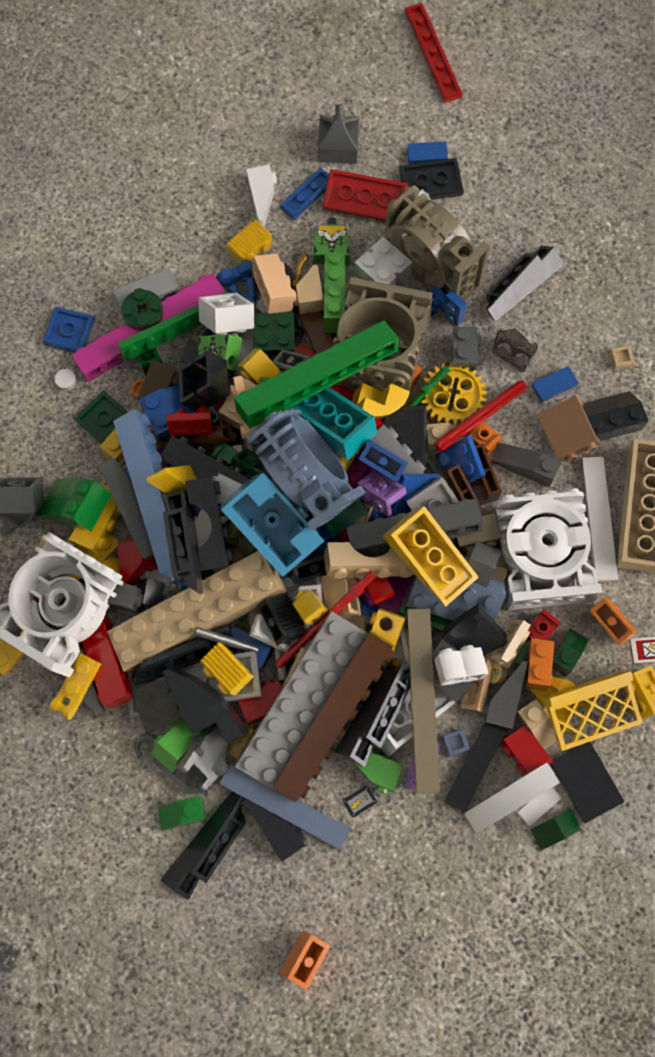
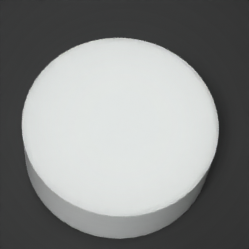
[55,369,77,391]

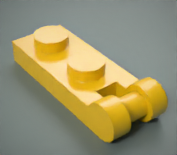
[49,653,101,720]

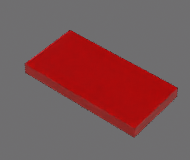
[322,169,408,221]

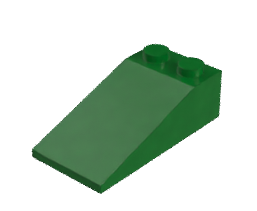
[37,478,112,532]

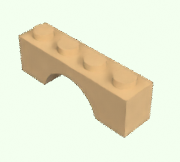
[324,542,415,579]

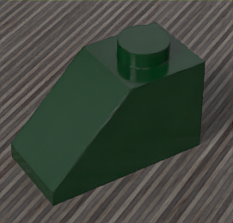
[552,628,589,677]

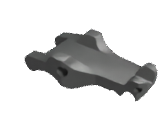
[177,714,243,792]

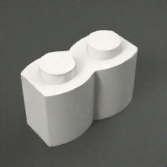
[434,645,488,685]

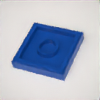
[42,307,95,353]
[390,473,440,514]

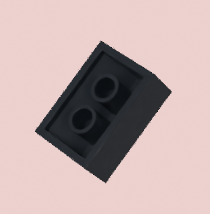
[583,391,649,441]

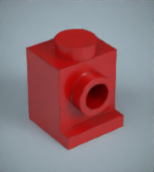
[527,609,561,641]

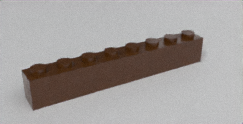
[273,630,395,802]

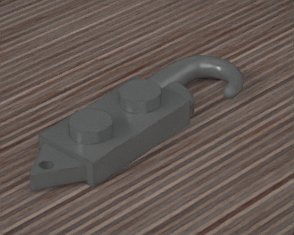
[134,733,208,794]

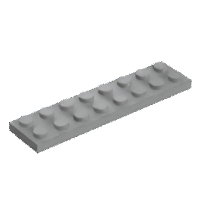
[235,610,369,789]

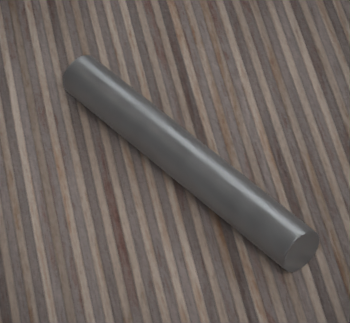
[194,626,259,654]

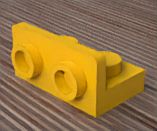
[624,665,655,720]

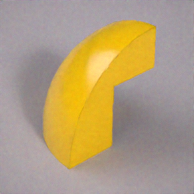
[352,383,410,418]

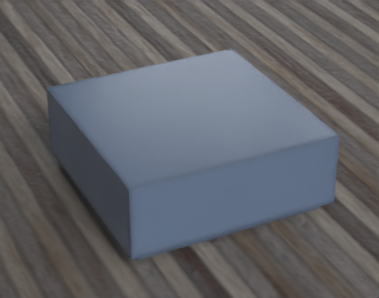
[441,728,471,758]

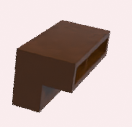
[469,444,502,505]
[439,464,484,513]

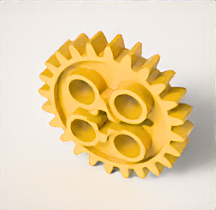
[420,362,487,425]

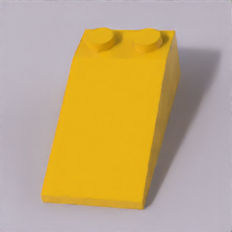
[382,506,479,606]

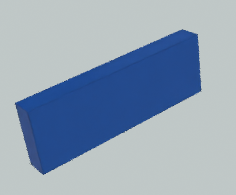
[280,167,329,220]

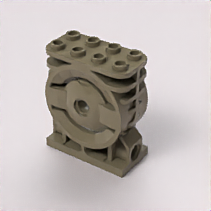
[385,186,490,301]
[332,277,433,391]

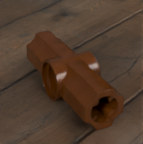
[176,423,233,451]

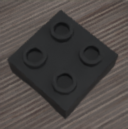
[443,603,507,657]

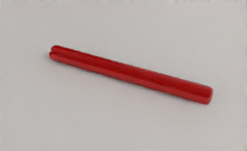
[434,380,527,452]

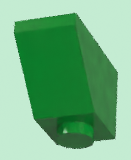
[158,796,207,831]

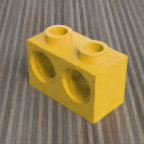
[370,609,406,662]

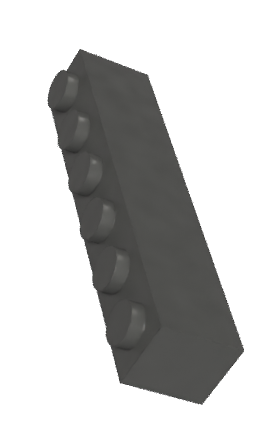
[347,499,483,557]

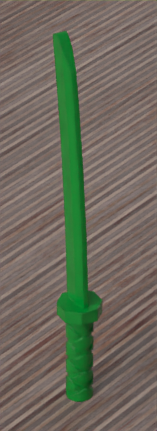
[406,365,451,406]

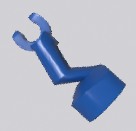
[216,261,257,310]

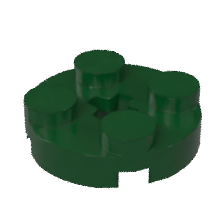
[121,288,163,330]

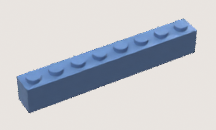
[113,409,174,578]

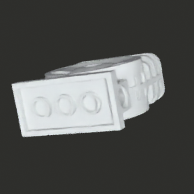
[494,489,602,611]
[0,533,124,678]

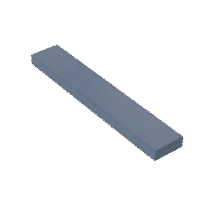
[219,764,350,850]

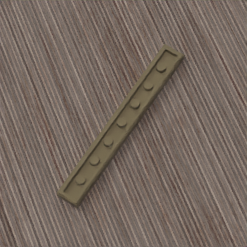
[406,609,440,794]

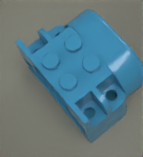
[221,473,324,577]

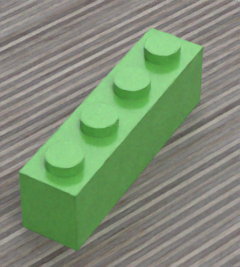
[324,252,345,333]

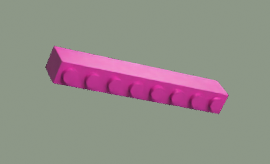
[72,273,225,382]

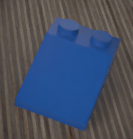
[139,385,215,442]

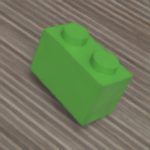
[151,718,203,772]

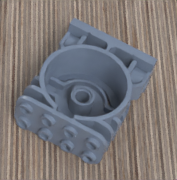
[246,409,366,531]

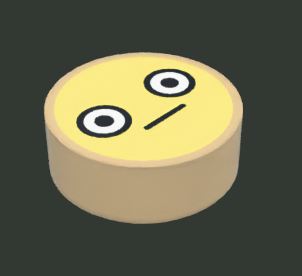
[489,662,507,686]

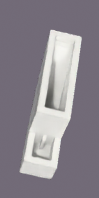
[464,763,560,833]

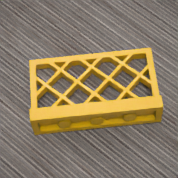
[541,671,643,751]

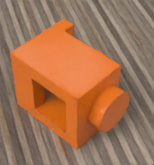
[469,421,503,455]

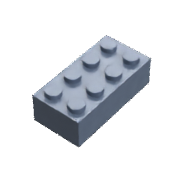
[406,575,506,621]

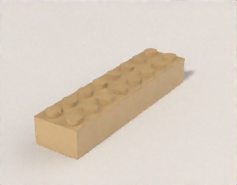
[107,551,287,673]

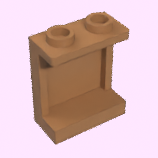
[538,395,601,463]

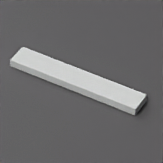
[581,457,618,582]

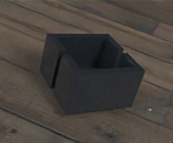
[179,350,229,411]

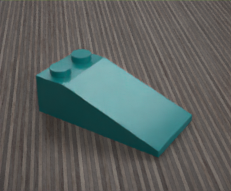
[287,388,377,461]

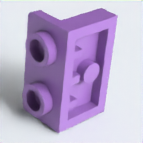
[357,469,407,517]

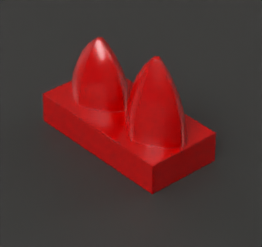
[166,405,214,436]

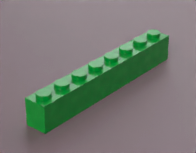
[234,321,399,429]

